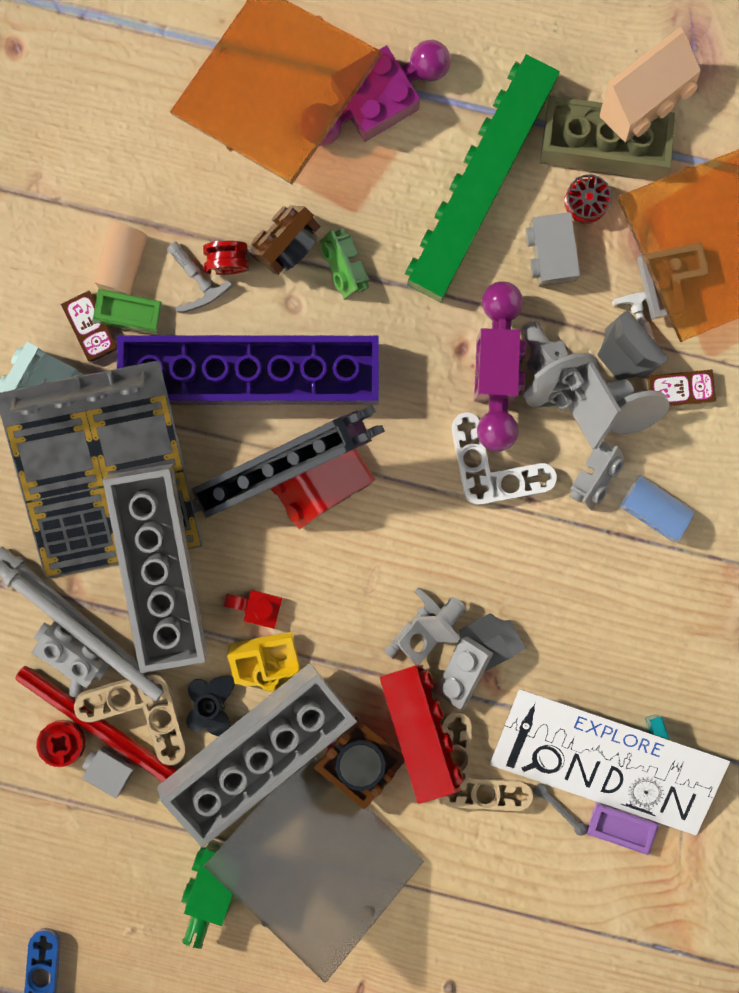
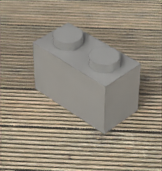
[525,212,580,287]

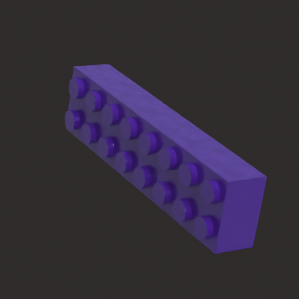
[117,335,379,405]

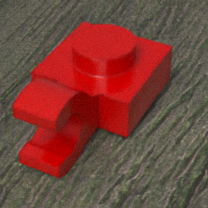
[223,590,282,629]

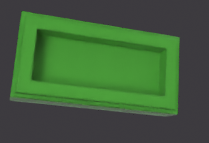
[92,289,162,335]

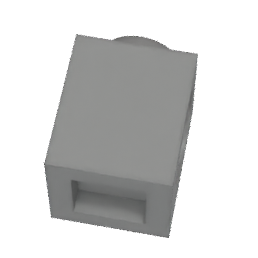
[82,747,137,798]

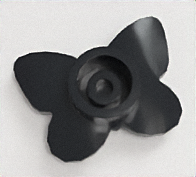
[186,675,235,737]

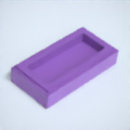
[586,802,659,855]

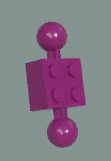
[300,40,451,146]
[474,281,526,452]

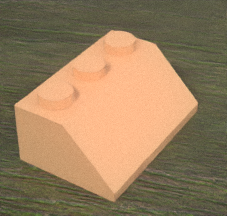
[599,27,701,142]

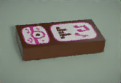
[61,290,117,363]
[647,369,716,407]

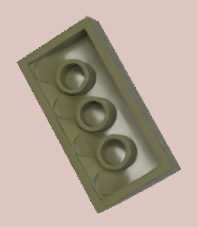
[540,95,675,181]

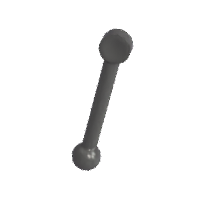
[534,783,587,836]

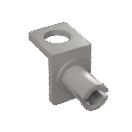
[397,597,467,665]

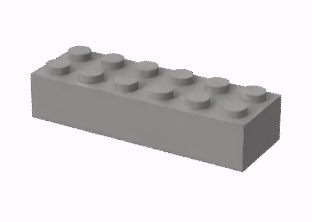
[103,463,208,673]
[157,663,357,848]

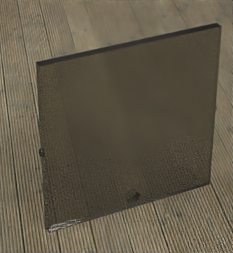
[204,756,424,983]

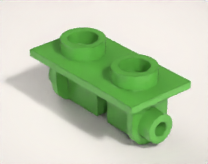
[320,229,370,299]

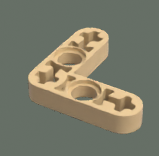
[74,672,185,765]
[440,711,533,811]

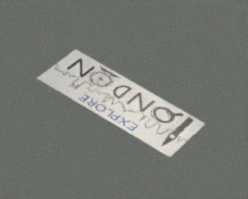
[490,689,730,835]

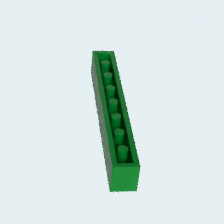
[405,54,560,303]

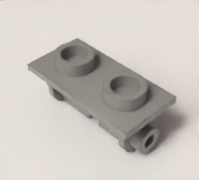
[569,441,624,511]

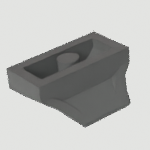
[597,309,669,380]
[453,613,526,672]

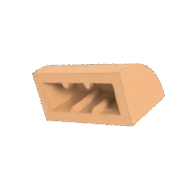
[94,220,147,295]

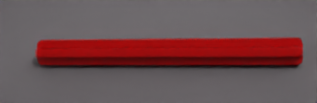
[15,666,177,782]

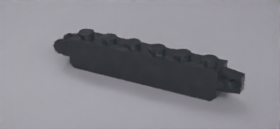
[192,405,385,519]

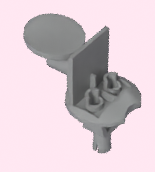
[520,321,670,450]

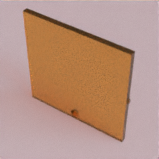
[170,0,382,185]
[617,149,739,343]

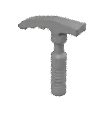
[167,241,233,312]
[384,587,441,659]

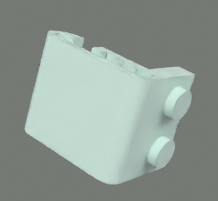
[0,342,84,392]

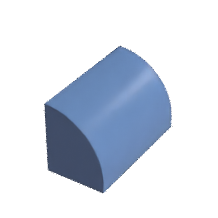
[619,475,694,542]

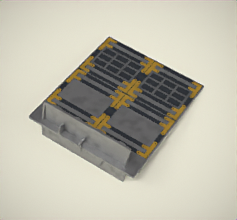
[0,361,203,578]

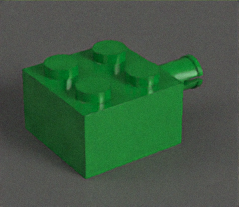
[181,840,248,949]

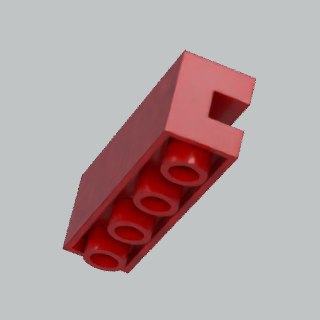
[379,665,463,804]

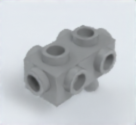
[32,621,110,698]

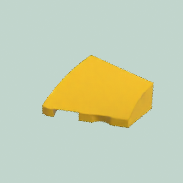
[227,632,301,692]

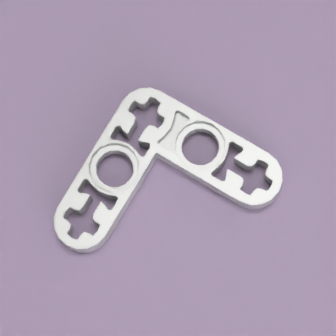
[452,412,557,505]

